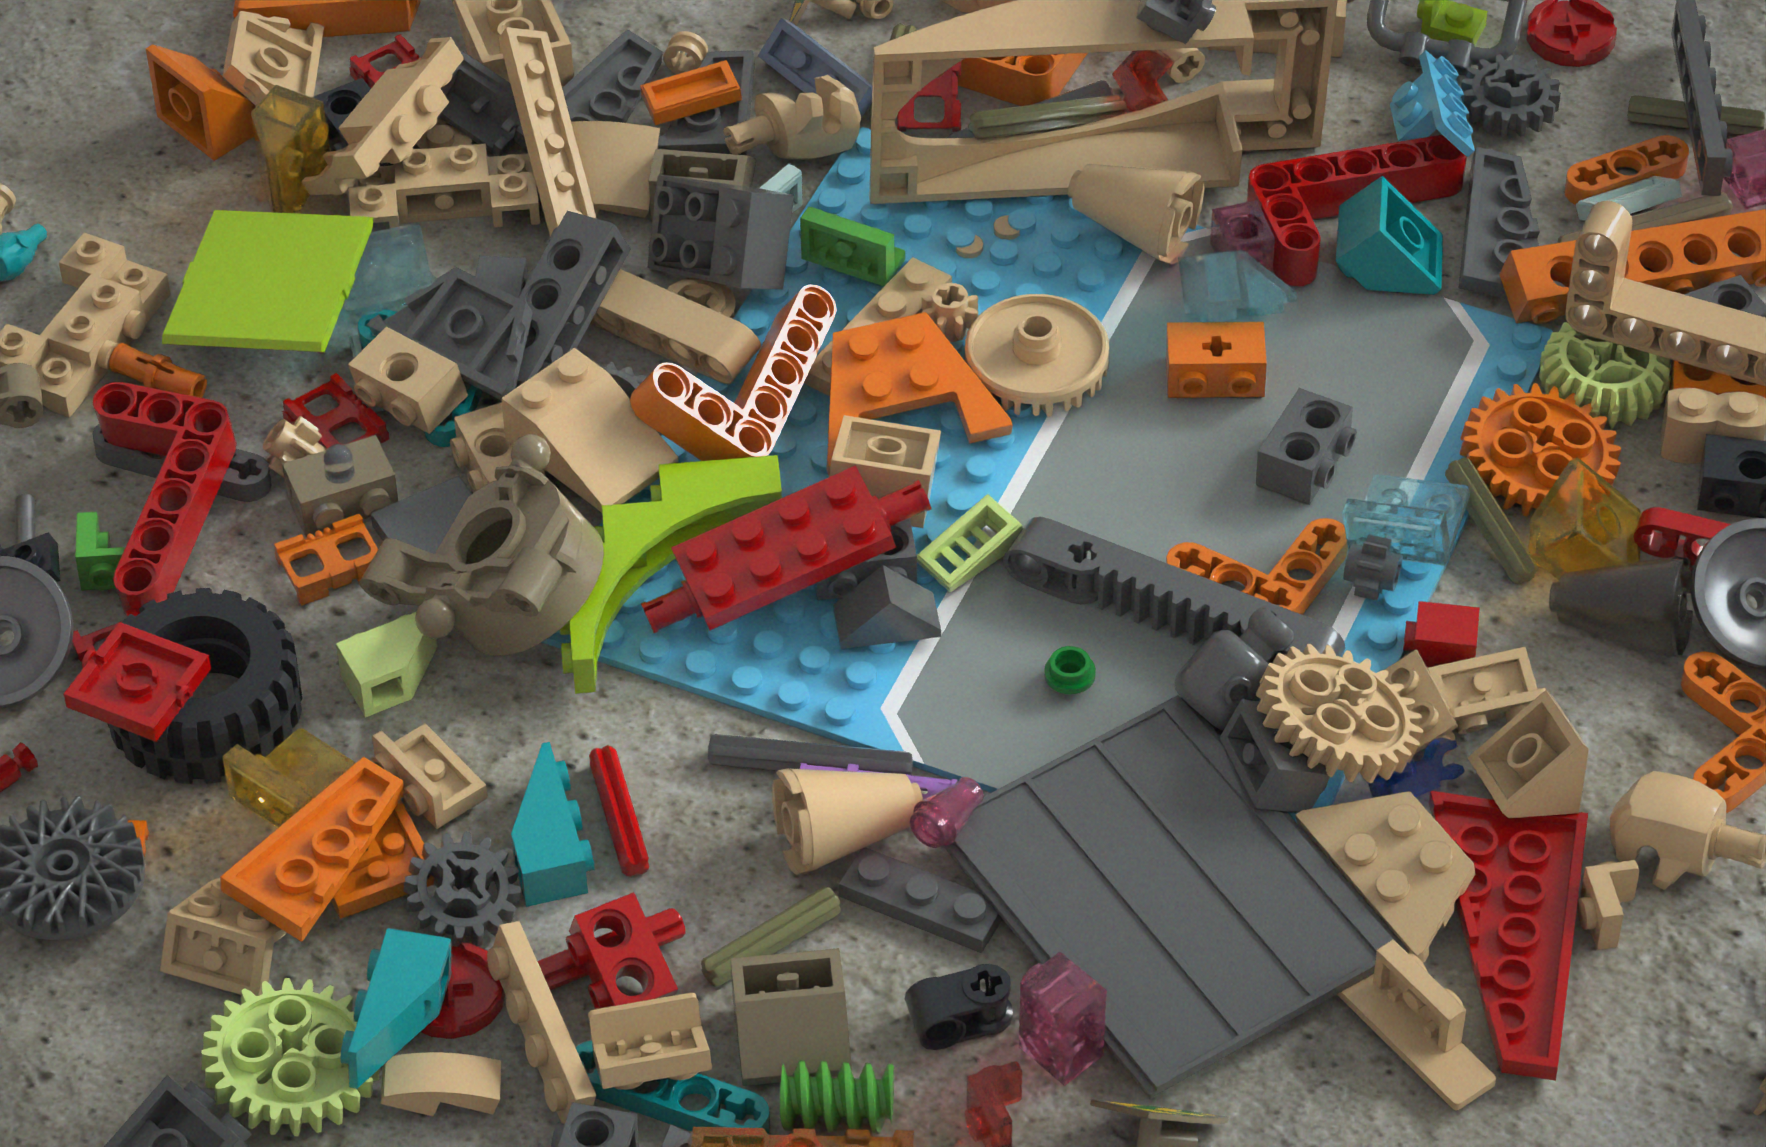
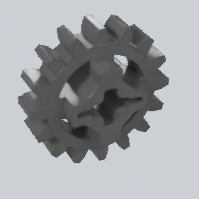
[1461,54,1561,137]
[403,831,521,947]

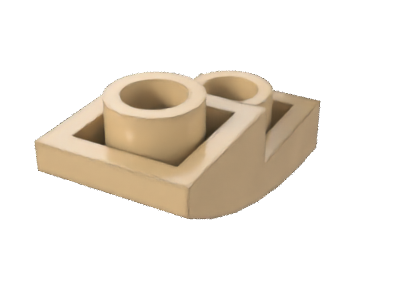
[380,1052,501,1116]

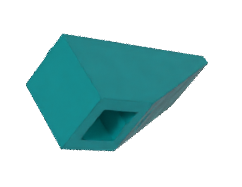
[511,742,595,907]
[340,928,452,1089]

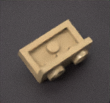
[1428,647,1546,734]
[371,723,488,829]
[588,993,712,1090]

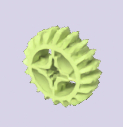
[1539,322,1671,429]

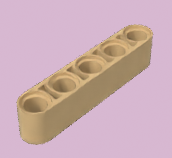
[590,269,761,384]

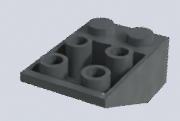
[647,175,794,290]

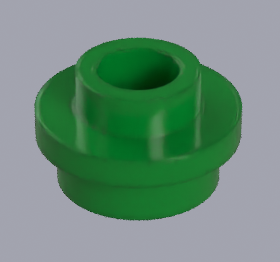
[1044,646,1096,694]

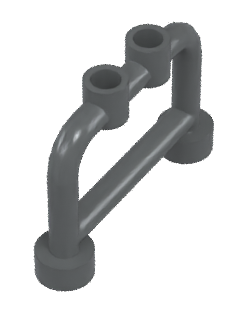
[1367,0,1527,75]

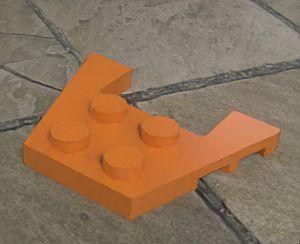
[826,312,1013,476]

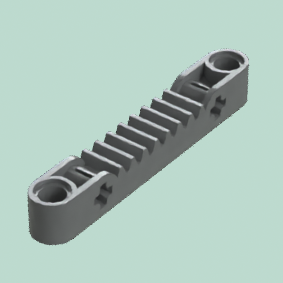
[1003,517,1345,663]

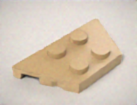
[223,11,324,142]
[1296,791,1475,963]

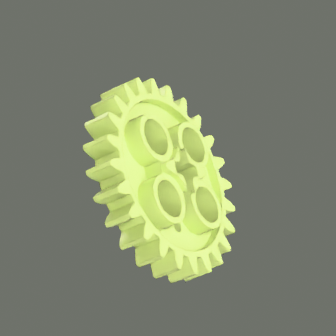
[201,978,380,1136]

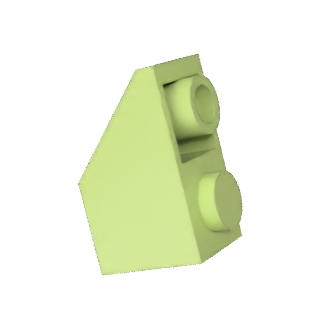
[336,612,438,718]

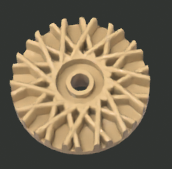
[965,294,1109,417]

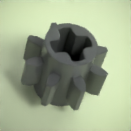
[1343,534,1402,601]

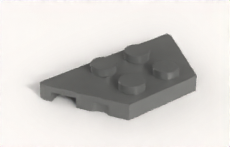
[367,267,533,401]

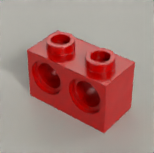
[566,892,678,1009]

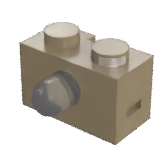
[282,435,398,537]

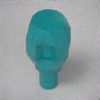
[0,224,47,281]

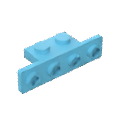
[1390,50,1475,157]

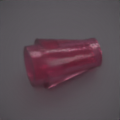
[910,777,984,848]

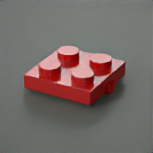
[63,622,211,742]

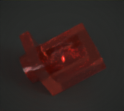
[1112,50,1173,112]
[965,1061,1022,1147]

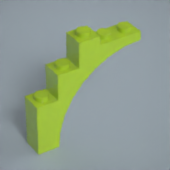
[560,455,782,694]

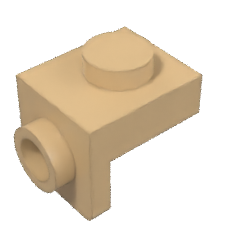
[1578,860,1640,950]

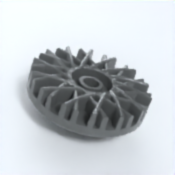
[0,796,145,940]

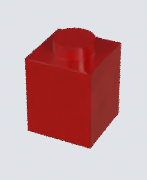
[1403,601,1480,669]

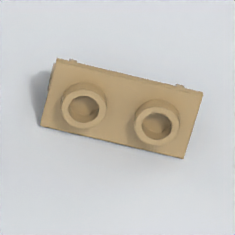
[1385,650,1458,757]

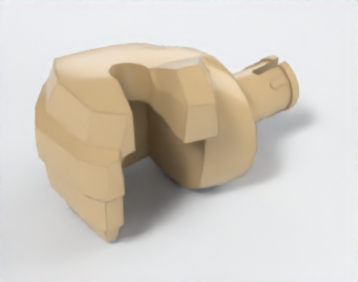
[724,75,861,160]
[1610,771,1766,890]

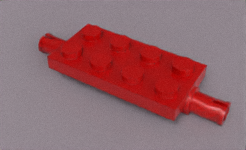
[641,465,932,633]

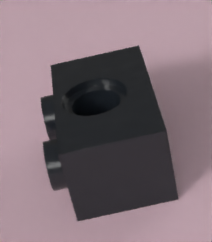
[1697,434,1766,519]

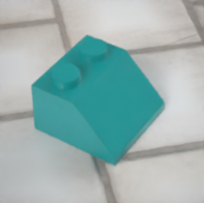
[1336,176,1443,295]

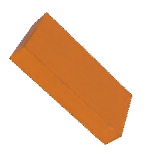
[640,60,742,126]

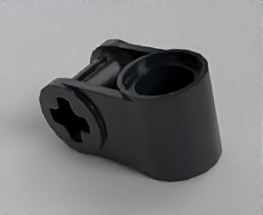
[904,964,1013,1050]

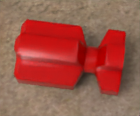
[0,742,38,792]

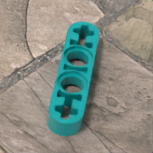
[576,1040,770,1147]

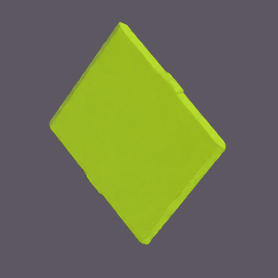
[162,210,373,353]

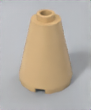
[1068,164,1204,265]
[772,768,923,875]

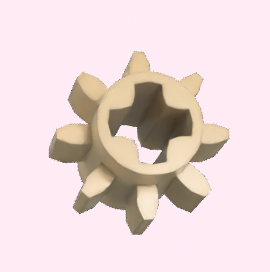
[922,283,978,342]
[263,416,325,478]

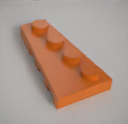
[220,757,404,942]

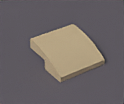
[571,121,660,218]

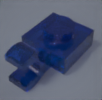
[1368,738,1465,798]

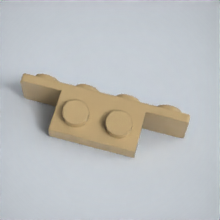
[1337,939,1496,1110]

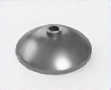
[1691,518,1766,669]
[0,556,73,708]

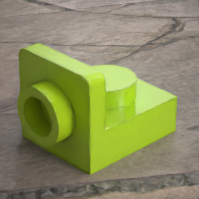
[1417,0,1488,45]

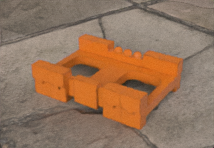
[274,513,378,606]

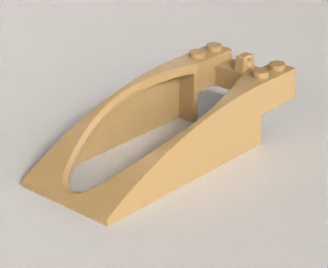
[869,0,1338,204]

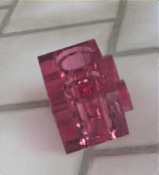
[1019,952,1107,1086]

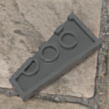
[514,29,663,151]
[1458,146,1540,299]

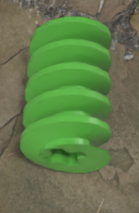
[780,1060,894,1134]

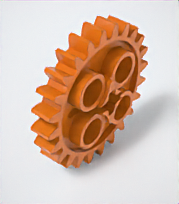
[1460,383,1621,520]

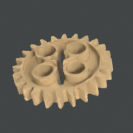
[1256,644,1423,783]

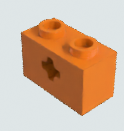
[1166,322,1267,398]

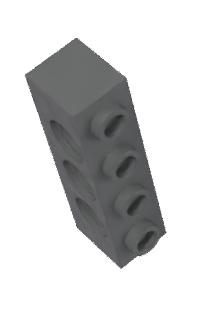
[516,210,631,388]

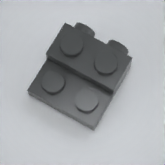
[104,1075,252,1147]

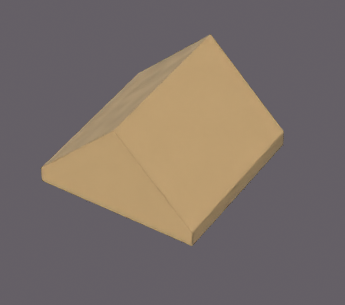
[1468,690,1589,818]

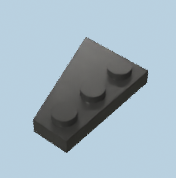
[657,50,755,156]

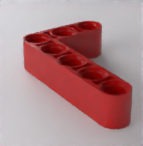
[1246,135,1467,286]
[92,382,237,615]

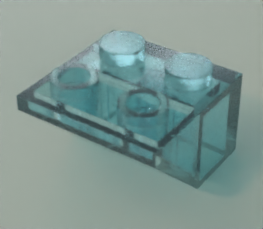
[1178,250,1297,322]

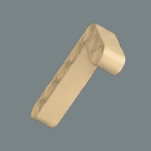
[1565,201,1766,386]

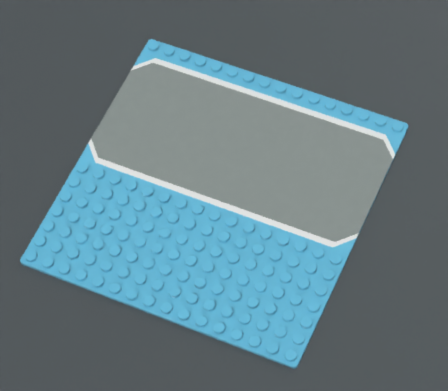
[542,127,1553,823]

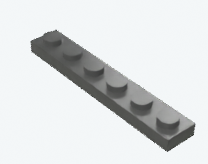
[1671,0,1733,196]

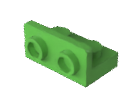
[800,206,905,287]

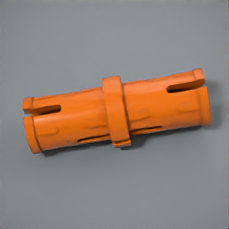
[109,343,207,398]

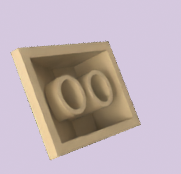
[452,0,574,87]
[501,348,679,512]

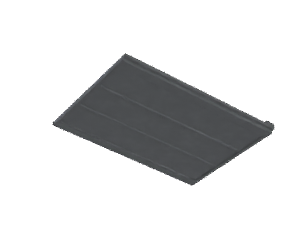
[931,695,1409,1099]

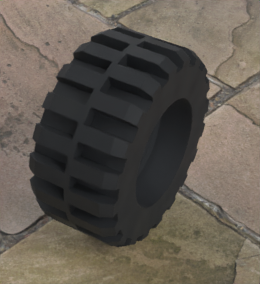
[107,588,303,784]

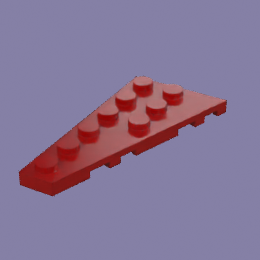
[1429,791,1588,1081]

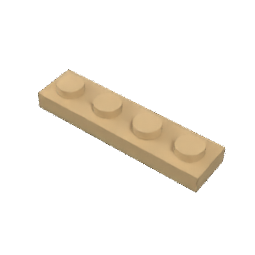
[804,257,952,396]
[487,921,597,1123]

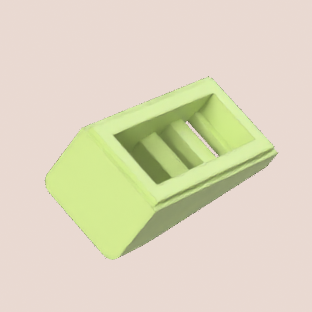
[917,494,1023,592]

